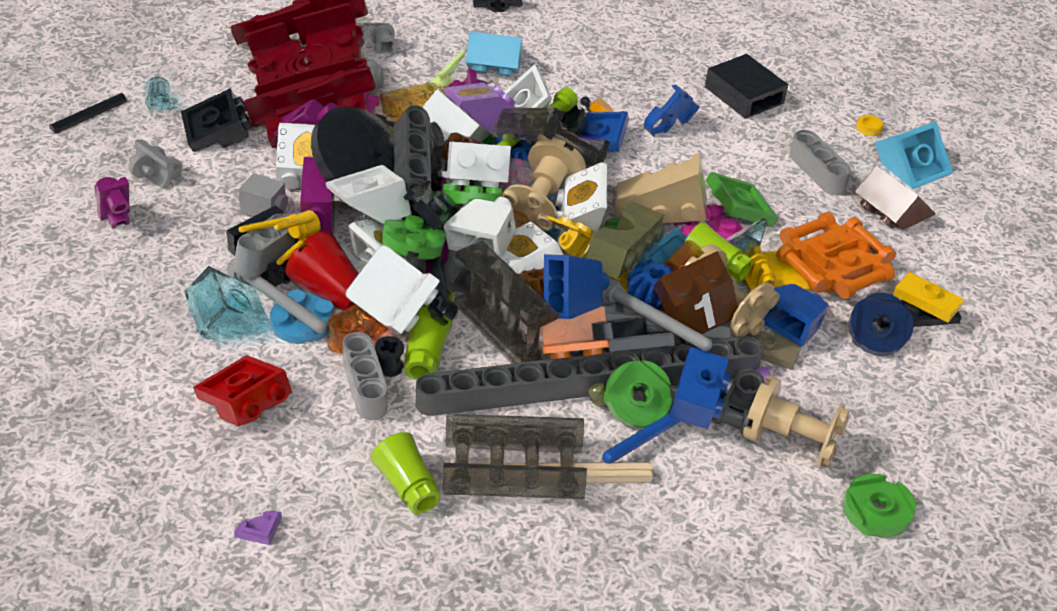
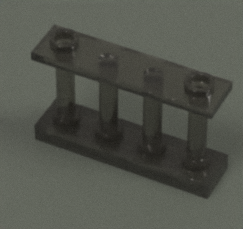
[491,108,610,168]
[454,240,559,364]
[443,413,587,499]

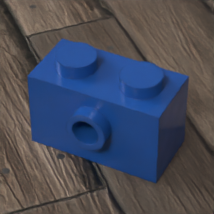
[669,347,731,429]

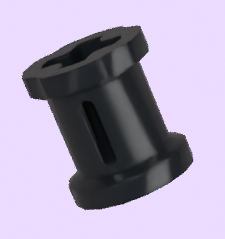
[375,336,404,378]

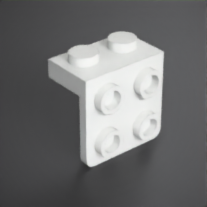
[438,142,511,187]
[346,245,440,334]

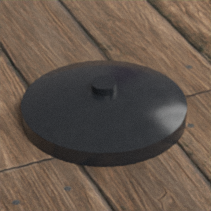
[311,107,394,182]

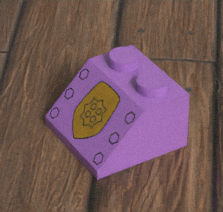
[443,83,520,139]

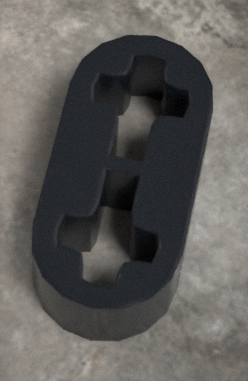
[592,317,647,340]

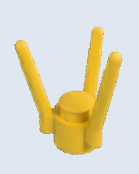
[238,210,320,265]

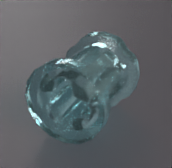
[145,77,171,110]

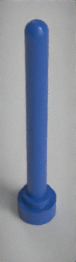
[602,391,726,464]

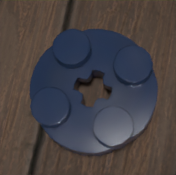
[848,293,914,356]

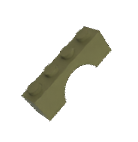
[586,201,665,278]

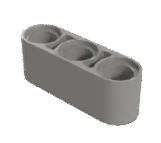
[790,129,851,196]
[233,214,295,277]
[342,332,387,420]

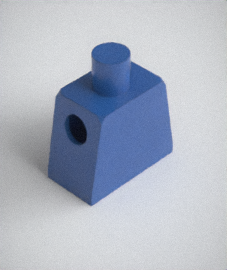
[544,254,610,319]
[763,284,829,347]

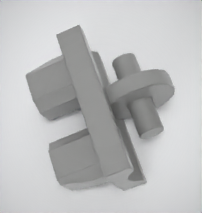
[129,139,182,189]

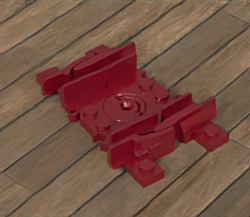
[230,0,376,148]

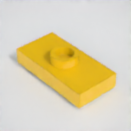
[893,272,964,323]

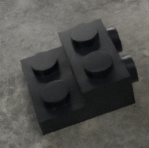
[181,88,252,152]

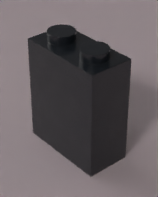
[705,54,788,119]

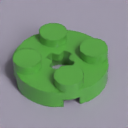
[443,184,503,204]
[382,215,446,259]
[603,360,672,428]
[843,474,916,537]

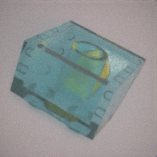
[184,266,273,343]

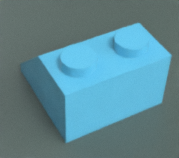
[466,32,524,76]
[875,121,953,189]

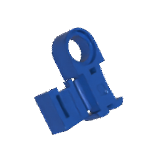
[644,84,700,137]

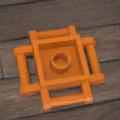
[776,212,896,299]

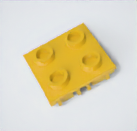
[547,216,593,258]
[743,240,810,292]

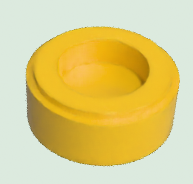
[856,115,884,136]

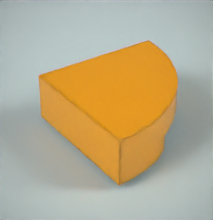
[589,96,614,112]

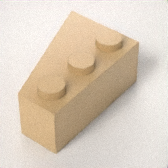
[615,152,707,224]

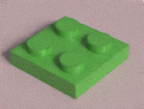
[705,172,778,227]

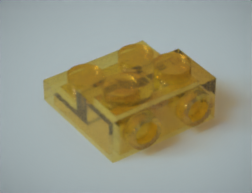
[380,82,447,121]

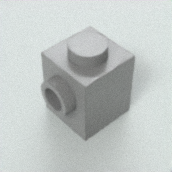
[239,173,288,216]

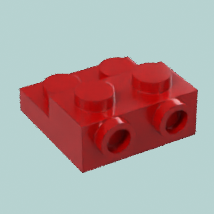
[193,355,292,427]

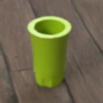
[681,222,753,284]
[404,306,453,380]
[370,432,441,515]

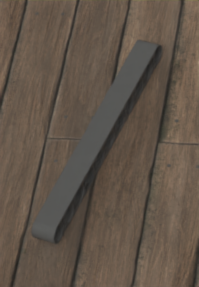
[415,336,764,416]

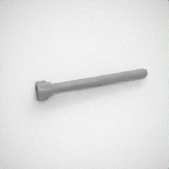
[227,259,327,333]
[602,275,712,351]

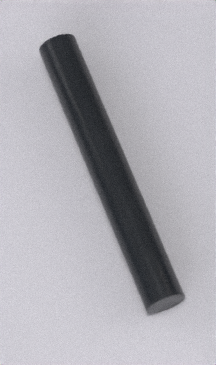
[49,93,127,134]

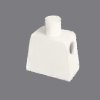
[444,197,516,261]

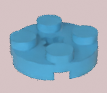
[270,290,334,344]

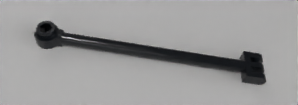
[428,173,458,326]

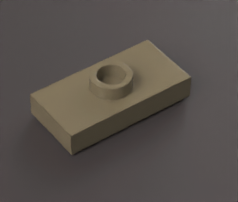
[746,330,801,370]

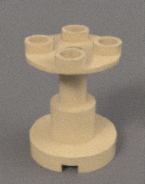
[501,137,586,231]
[685,244,780,337]
[743,375,849,468]

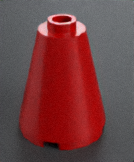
[285,231,364,314]

